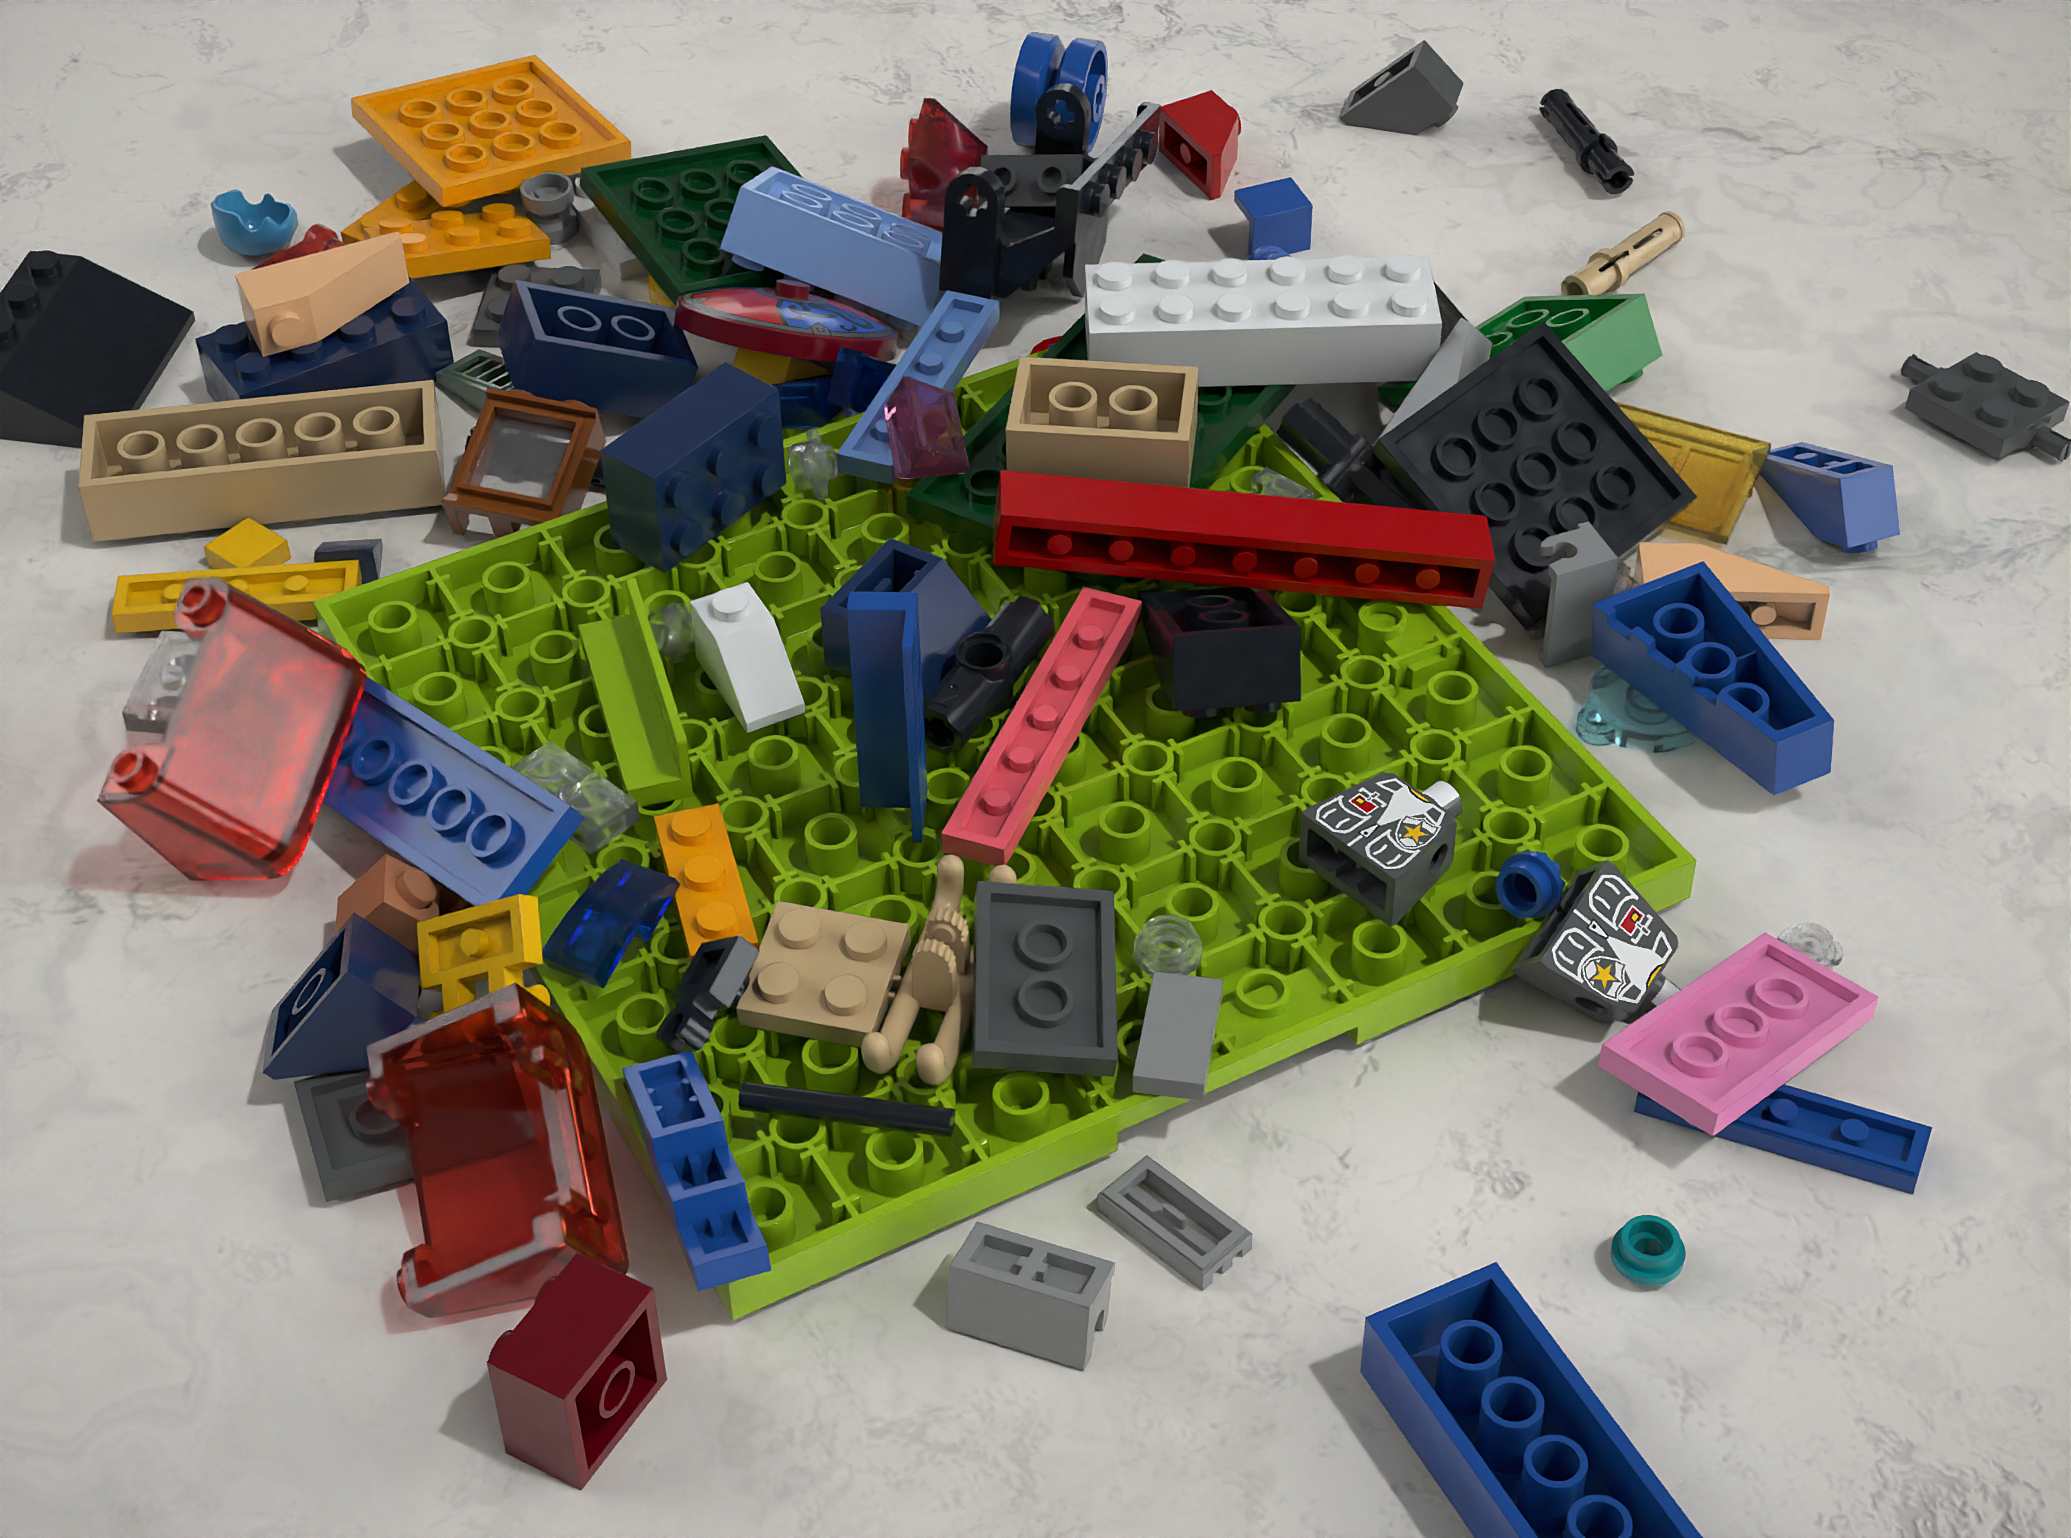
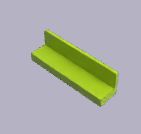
[578,577,693,809]

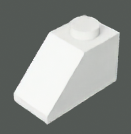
[690,582,805,733]

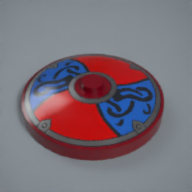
[674,280,899,363]

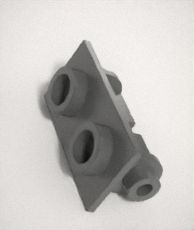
[977,154,1084,208]

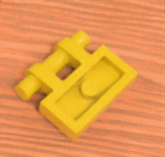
[417,894,550,1038]

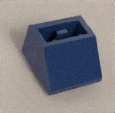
[820,538,992,702]

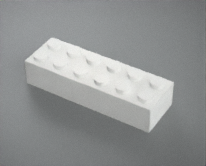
[1085,253,1442,387]

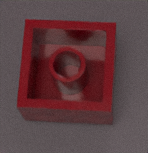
[487,1252,667,1491]

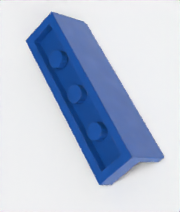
[847,592,928,843]

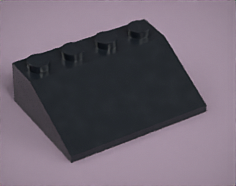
[0,250,195,448]

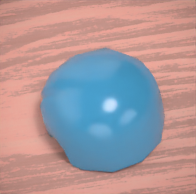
[210,189,298,256]

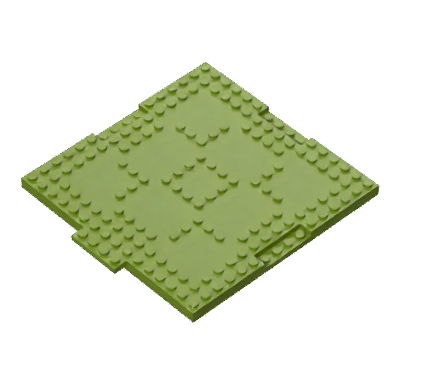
[313,348,1697,1320]

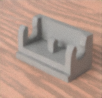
[1530,521,1618,668]
[945,1221,1115,1370]

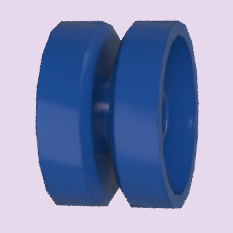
[1010,32,1108,153]

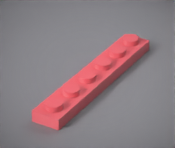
[941,587,1142,866]

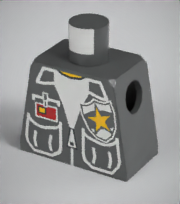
[1299,772,1462,927]
[1511,860,1681,1024]

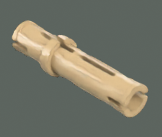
[1561,211,1685,296]

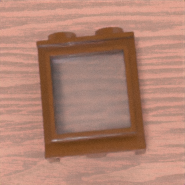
[441,387,606,538]

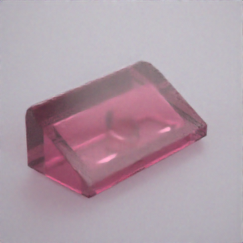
[884,376,969,479]

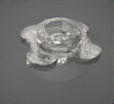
[789,428,838,500]

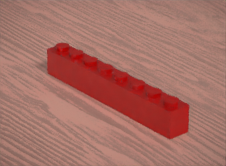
[993,470,1495,609]

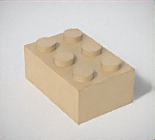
[1006,357,1199,488]

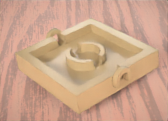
[736,901,911,1048]

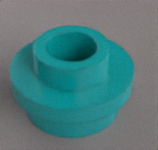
[1610,1215,1686,1286]

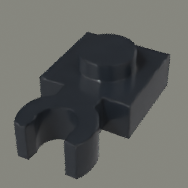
[655,935,760,1054]

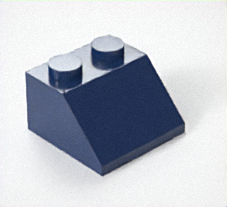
[262,912,422,1080]

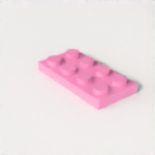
[1597,932,1879,1137]

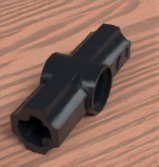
[1276,397,1422,510]
[923,595,1054,755]

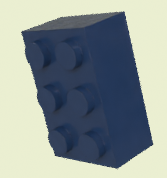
[496,280,698,421]
[600,362,787,573]

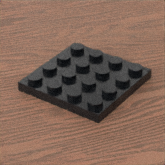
[1371,321,1697,631]

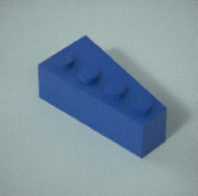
[1592,561,1834,795]

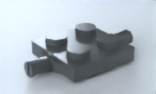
[1901,352,2071,462]

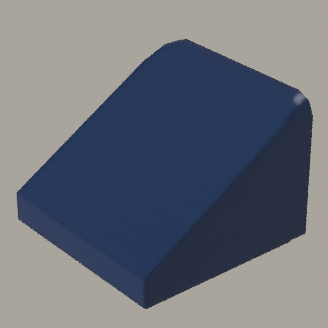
[314,538,383,584]

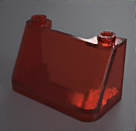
[97,577,367,881]
[366,982,629,1319]

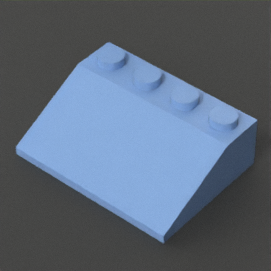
[720,166,946,331]

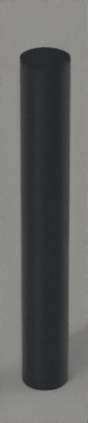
[738,1081,955,1137]

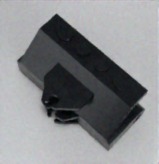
[939,83,1161,300]

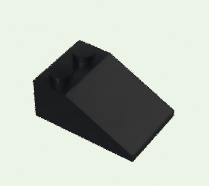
[1137,585,1301,718]

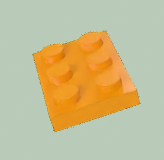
[363,203,551,279]

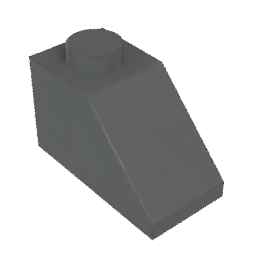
[1340,40,1464,135]

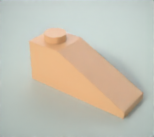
[235,231,409,357]
[1632,542,1830,640]

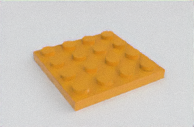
[351,55,631,207]

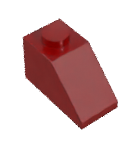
[1159,90,1241,200]

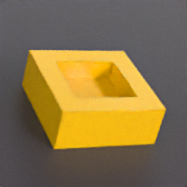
[204,517,291,569]

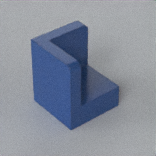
[1234,177,1313,255]

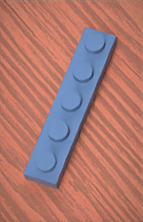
[837,290,1000,485]

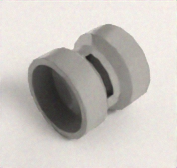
[520,172,578,245]

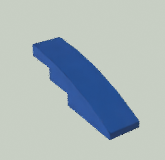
[622,1050,771,1291]

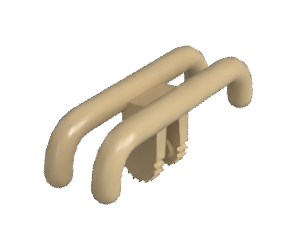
[861,855,1016,1085]

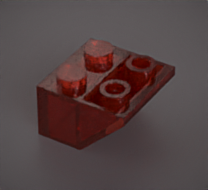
[900,98,988,232]

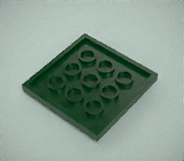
[579,135,803,306]

